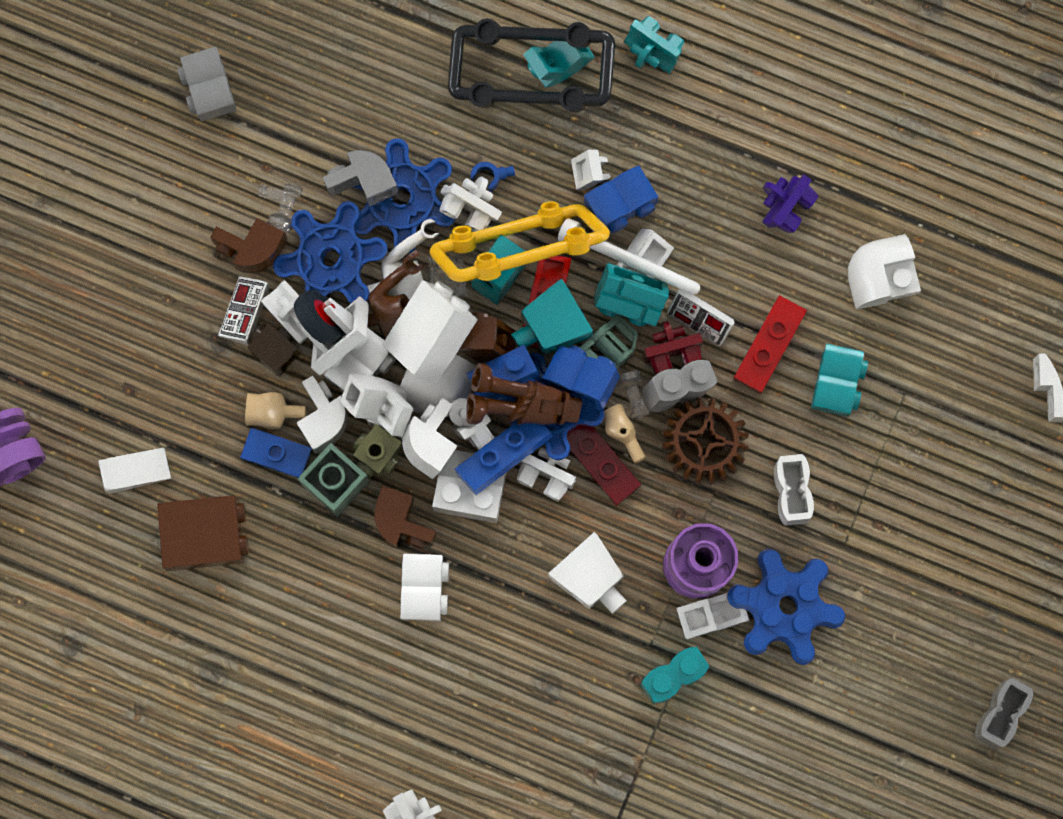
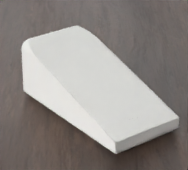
[98,448,171,494]

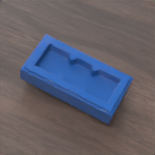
[240,428,313,478]

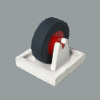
[294,290,369,375]

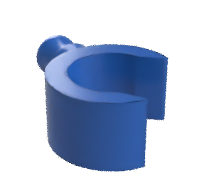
[471,162,515,192]

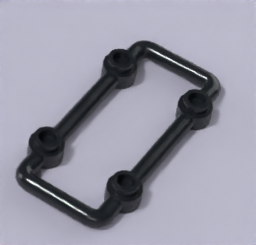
[448,18,615,113]

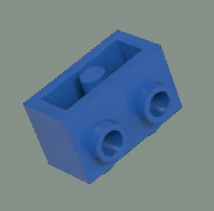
[466,345,543,402]

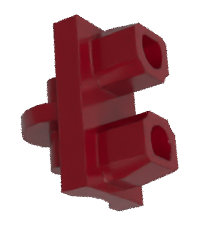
[643,321,703,375]

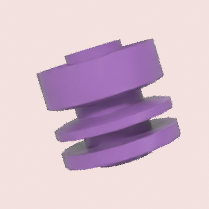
[0,407,46,486]
[663,524,738,599]

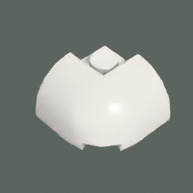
[848,234,921,310]
[400,355,476,417]

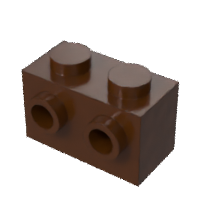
[459,312,516,362]

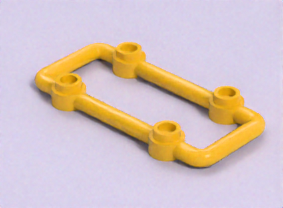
[429,201,610,282]

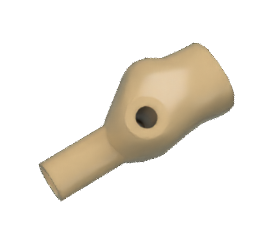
[245,392,307,429]
[603,404,646,464]

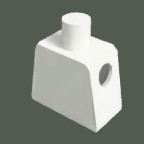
[548,532,626,614]

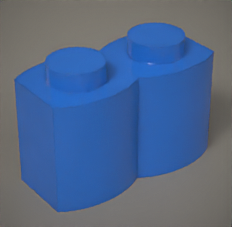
[584,165,659,233]
[542,345,620,410]

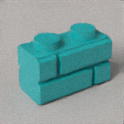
[594,263,669,326]

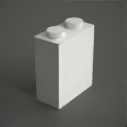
[382,280,478,385]

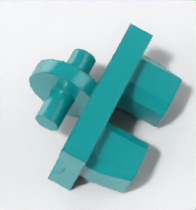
[624,16,684,74]

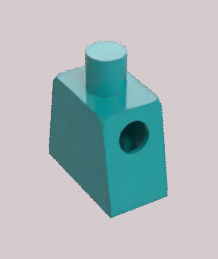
[471,235,527,305]
[511,279,593,355]

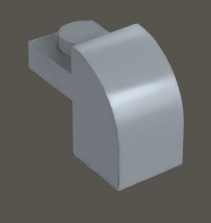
[323,150,399,206]

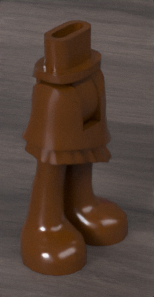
[466,363,582,425]

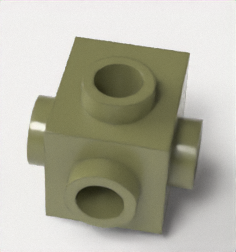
[352,424,403,478]

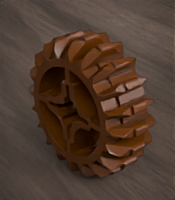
[662,398,749,485]

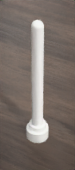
[558,218,700,294]

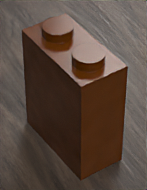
[157,495,249,571]

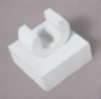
[571,150,611,190]

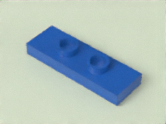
[455,421,552,495]

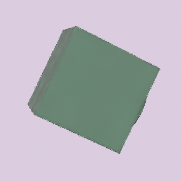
[298,443,370,517]

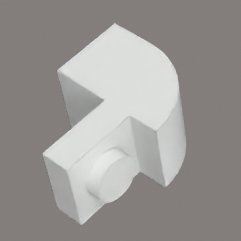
[340,373,414,437]
[297,376,348,454]
[402,398,457,479]

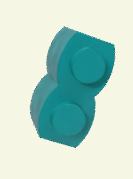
[811,343,868,417]
[640,647,709,705]

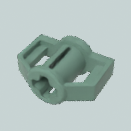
[580,314,638,370]

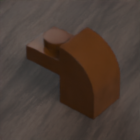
[210,218,288,273]
[374,486,437,549]

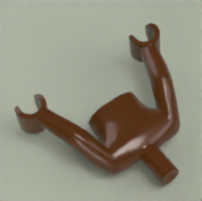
[367,251,425,339]

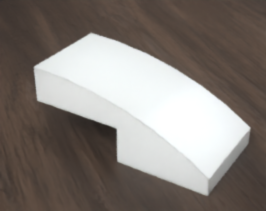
[1033,354,1063,423]
[676,593,750,640]

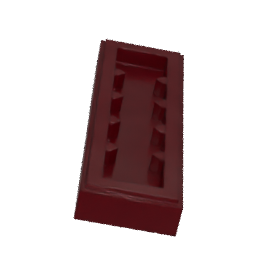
[567,425,641,506]

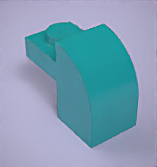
[523,41,595,88]

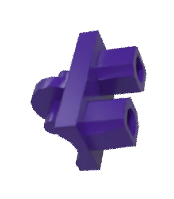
[762,175,819,233]

